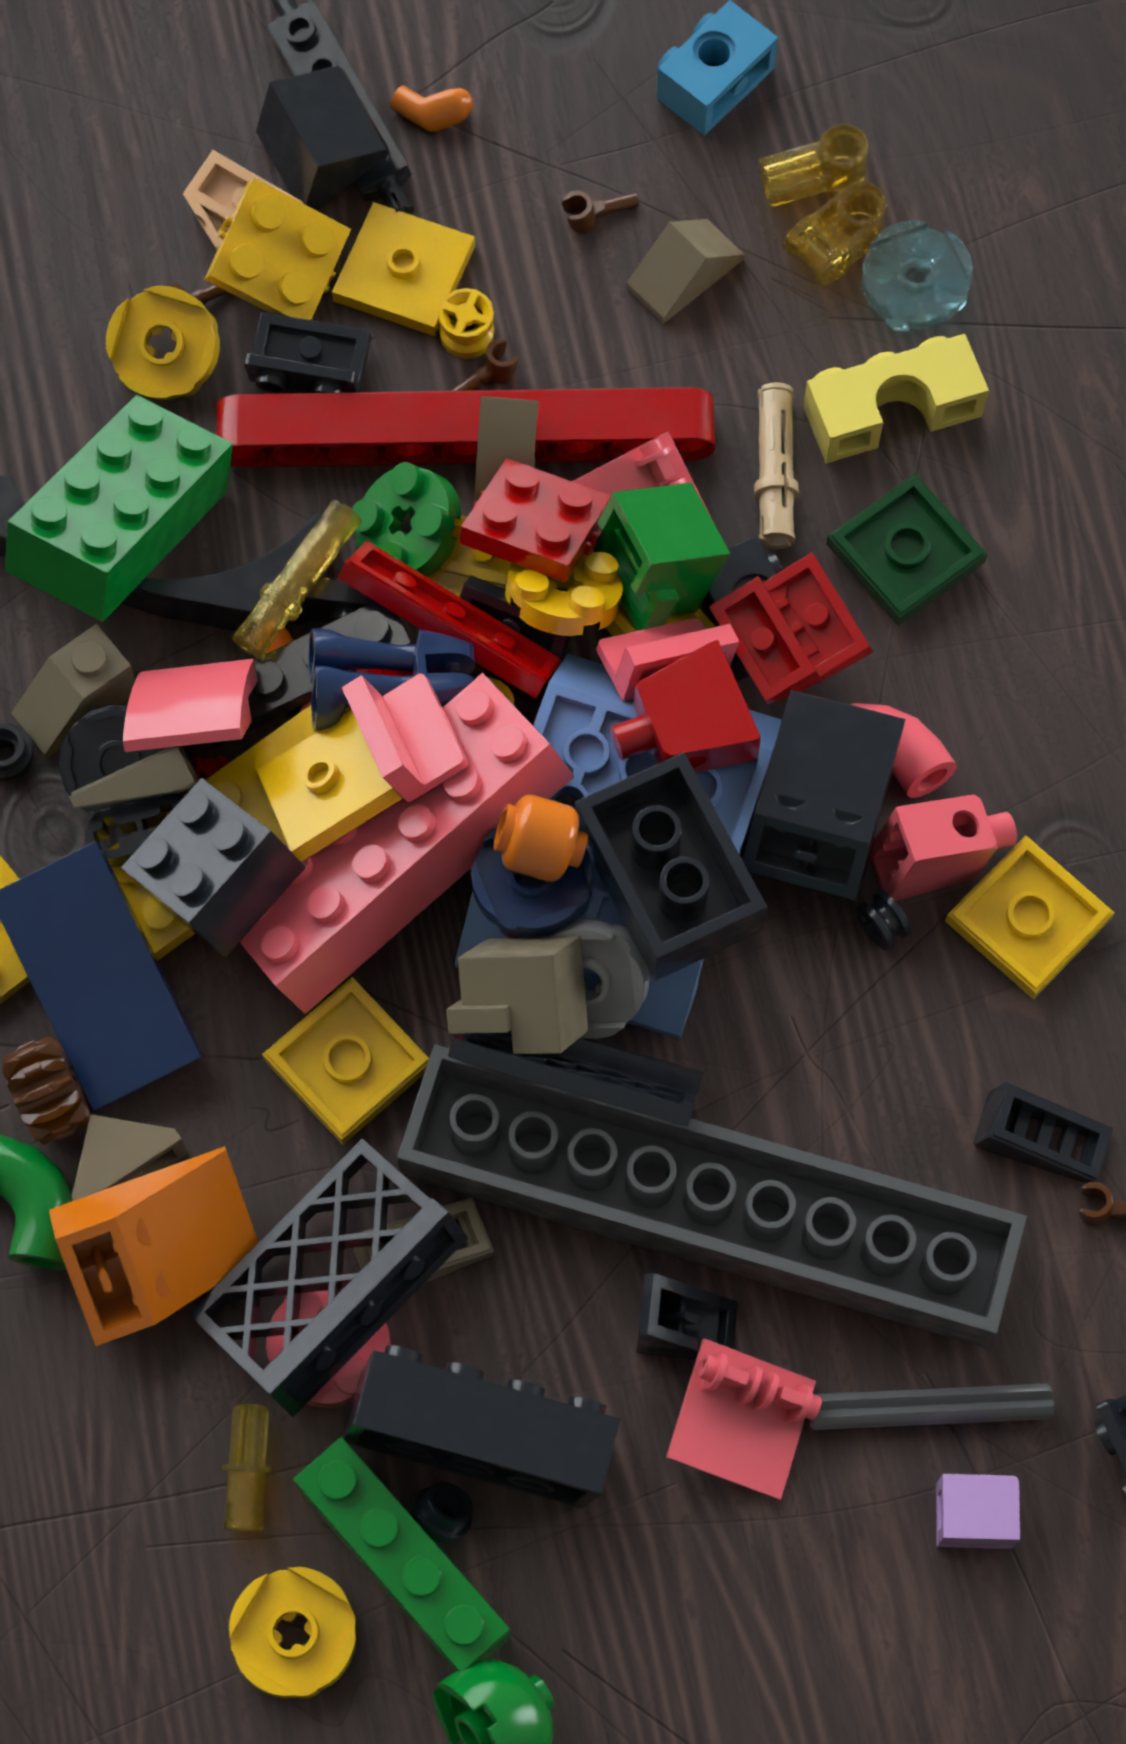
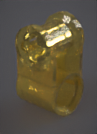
[783,181,886,287]

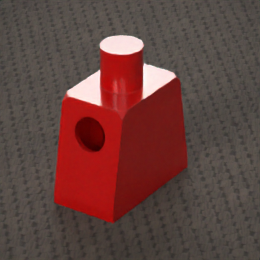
[610,640,761,773]

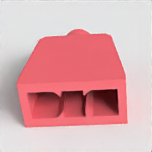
[870,794,1017,901]

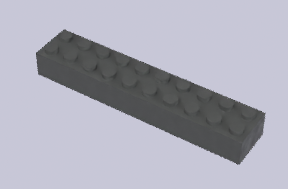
[397,1044,1027,1349]

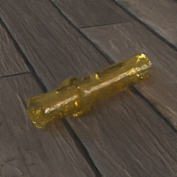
[232,500,362,659]

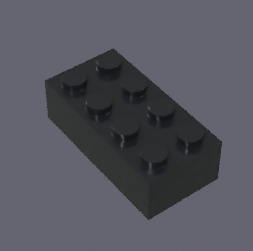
[343,1345,620,1509]

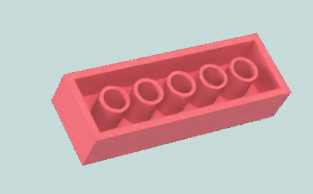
[240,673,575,1014]

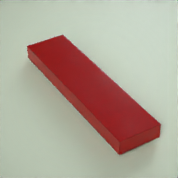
[337,541,562,699]

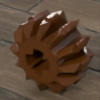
[2,1036,90,1145]

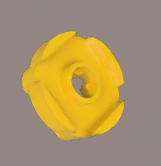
[106,286,220,400]
[505,552,623,636]
[229,1567,357,1699]

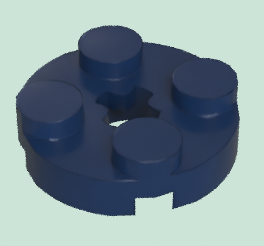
[471,827,593,938]

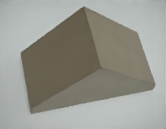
[627,219,744,324]
[72,1114,188,1201]

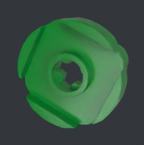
[350,462,461,577]

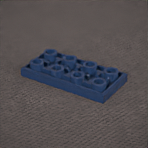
[0,841,204,1111]

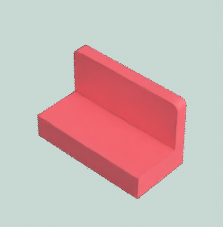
[596,618,740,701]
[341,674,468,803]

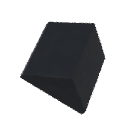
[256,66,391,211]

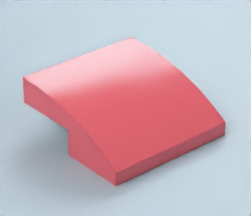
[123,659,258,752]

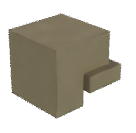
[446,936,588,1054]

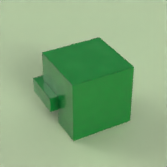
[594,483,730,631]

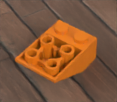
[49,1146,259,1346]

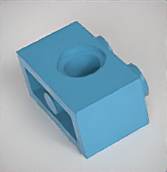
[656,0,778,136]

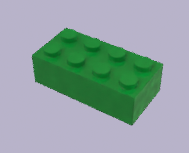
[5,395,233,622]

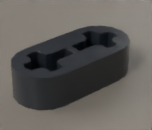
[85,793,184,867]

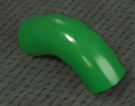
[0,1135,73,1270]

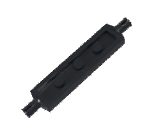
[267,0,414,215]

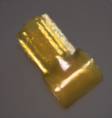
[758,124,868,207]

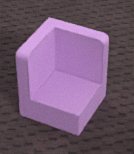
[936,1474,1020,1549]

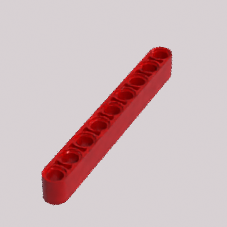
[216,387,716,468]

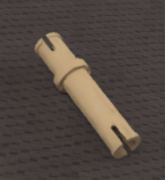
[754,382,799,549]

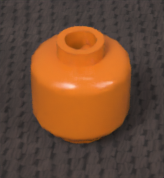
[493,794,588,882]

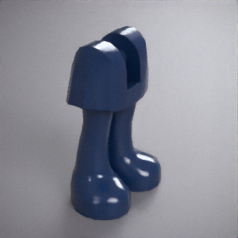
[308,628,475,732]

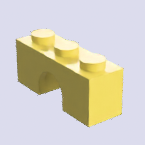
[803,333,989,464]

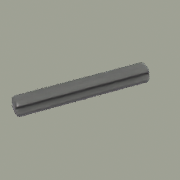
[808,1383,1055,1430]

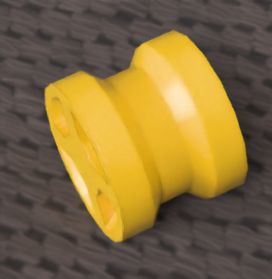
[438,288,495,359]

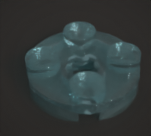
[861,220,973,331]

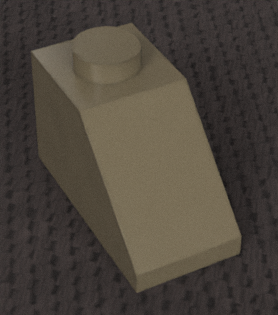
[11,623,135,759]

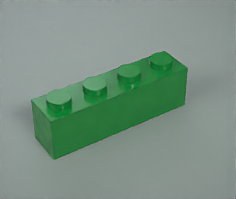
[293,1437,511,1672]

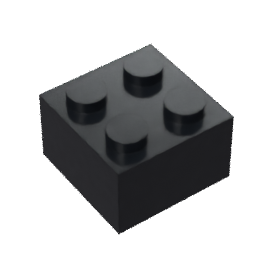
[121,778,306,958]

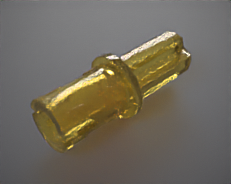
[222,1403,272,1531]

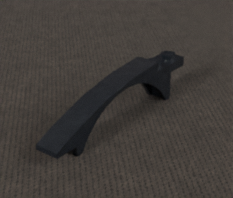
[0,476,375,634]

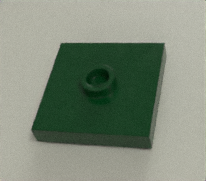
[826,473,988,626]

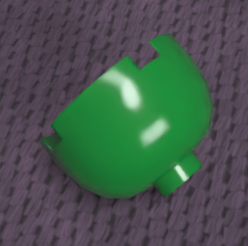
[432,1659,554,1744]

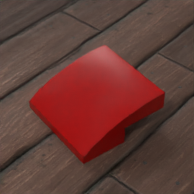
[709,552,873,704]

